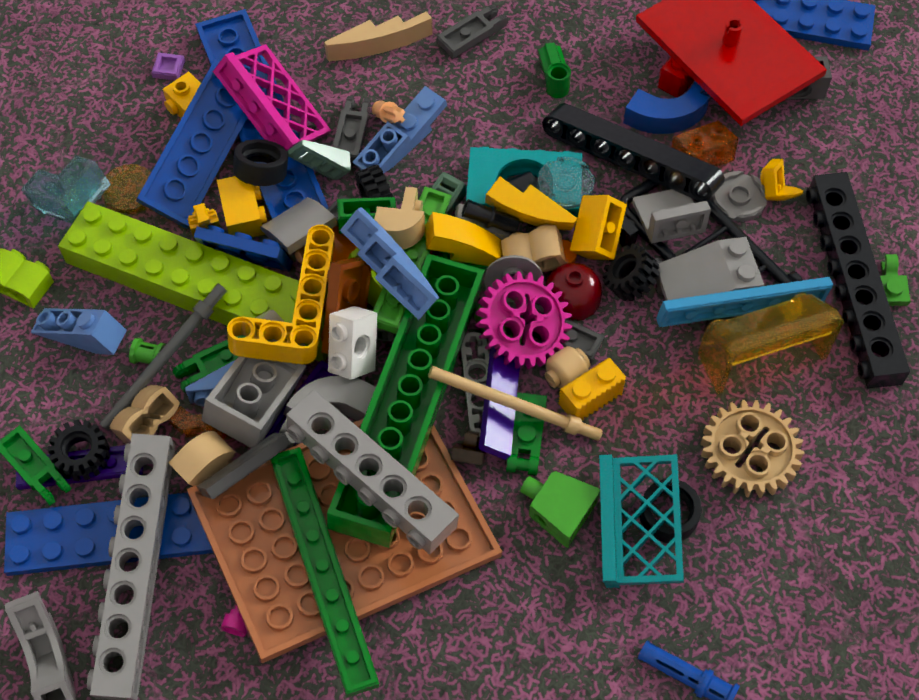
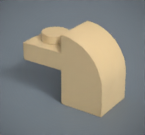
[374,187,425,249]
[168,431,236,486]

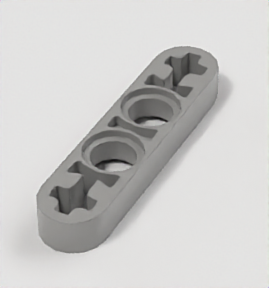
[460,332,489,442]

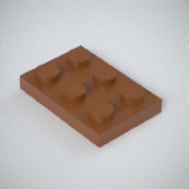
[321,257,371,354]

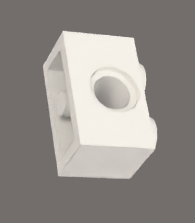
[328,306,377,380]

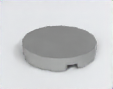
[711,171,767,222]

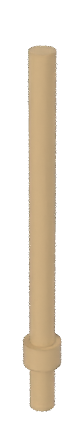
[428,366,603,441]

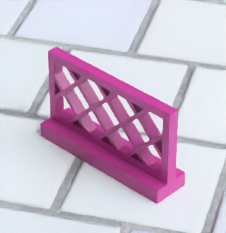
[213,44,331,151]

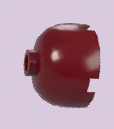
[545,262,602,321]

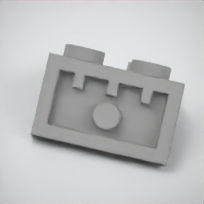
[632,189,711,244]

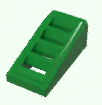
[337,197,396,234]

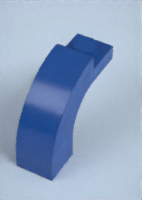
[623,81,710,134]

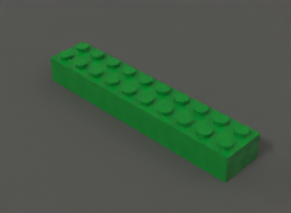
[327,254,485,548]

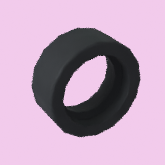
[233,139,288,186]
[640,479,702,543]

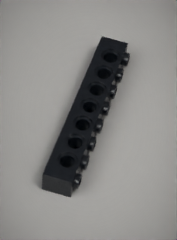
[806,172,910,389]

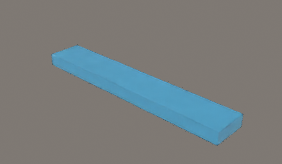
[656,277,833,327]

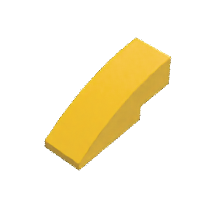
[485,176,577,230]
[425,212,503,266]

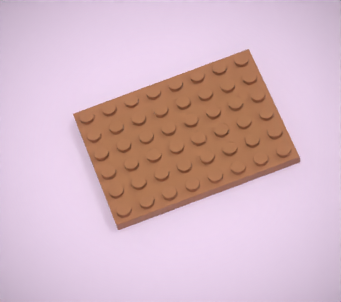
[187,418,502,663]

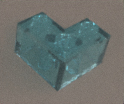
[21,155,111,224]

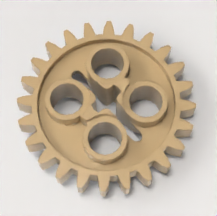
[700,400,804,498]

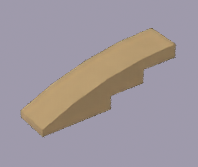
[324,11,433,61]

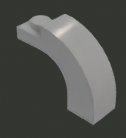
[279,376,376,450]
[5,591,76,700]

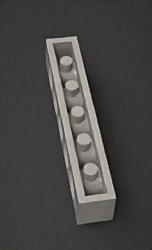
[286,390,459,555]

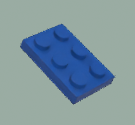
[194,225,293,272]

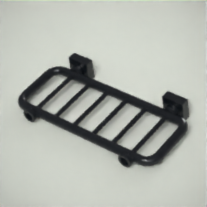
[618,179,808,351]

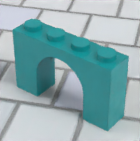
[466,147,582,222]

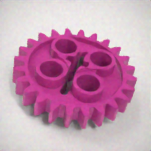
[475,271,572,369]

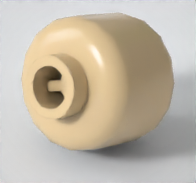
[544,346,591,389]

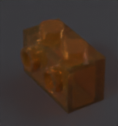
[671,120,739,167]

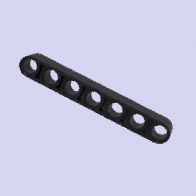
[542,103,725,202]

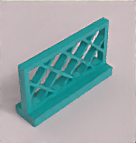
[599,454,684,588]

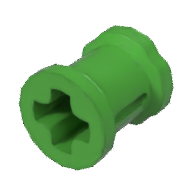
[129,338,166,364]

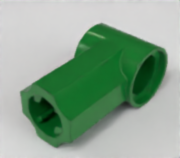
[538,42,571,98]

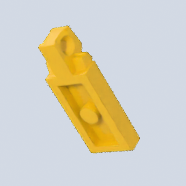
[187,203,221,238]

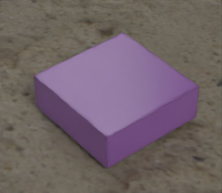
[151,52,185,81]

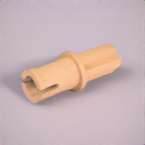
[372,100,405,123]

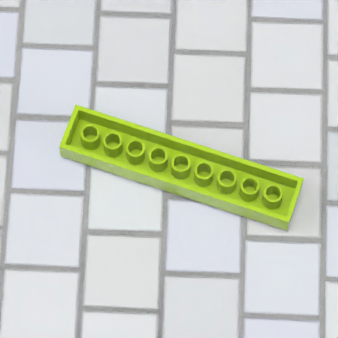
[58,201,328,362]

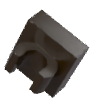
[451,430,486,465]

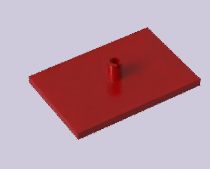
[636,0,827,126]

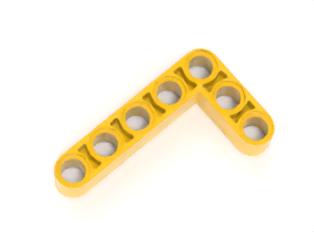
[227,224,334,364]

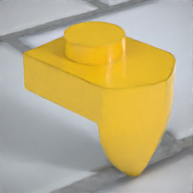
[760,159,803,201]

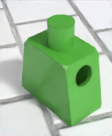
[520,471,600,548]

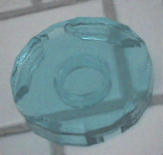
[537,156,595,209]

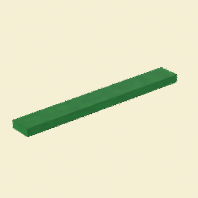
[270,447,380,698]

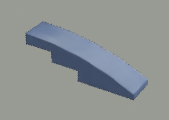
[340,207,439,320]

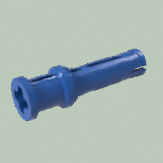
[637,640,740,700]

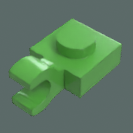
[880,254,911,306]

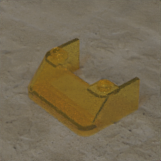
[698,293,844,394]

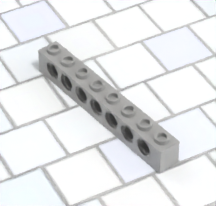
[87,433,176,700]

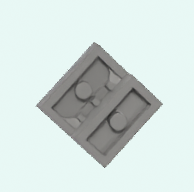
[260,197,338,255]

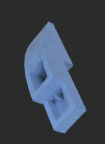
[352,86,447,174]

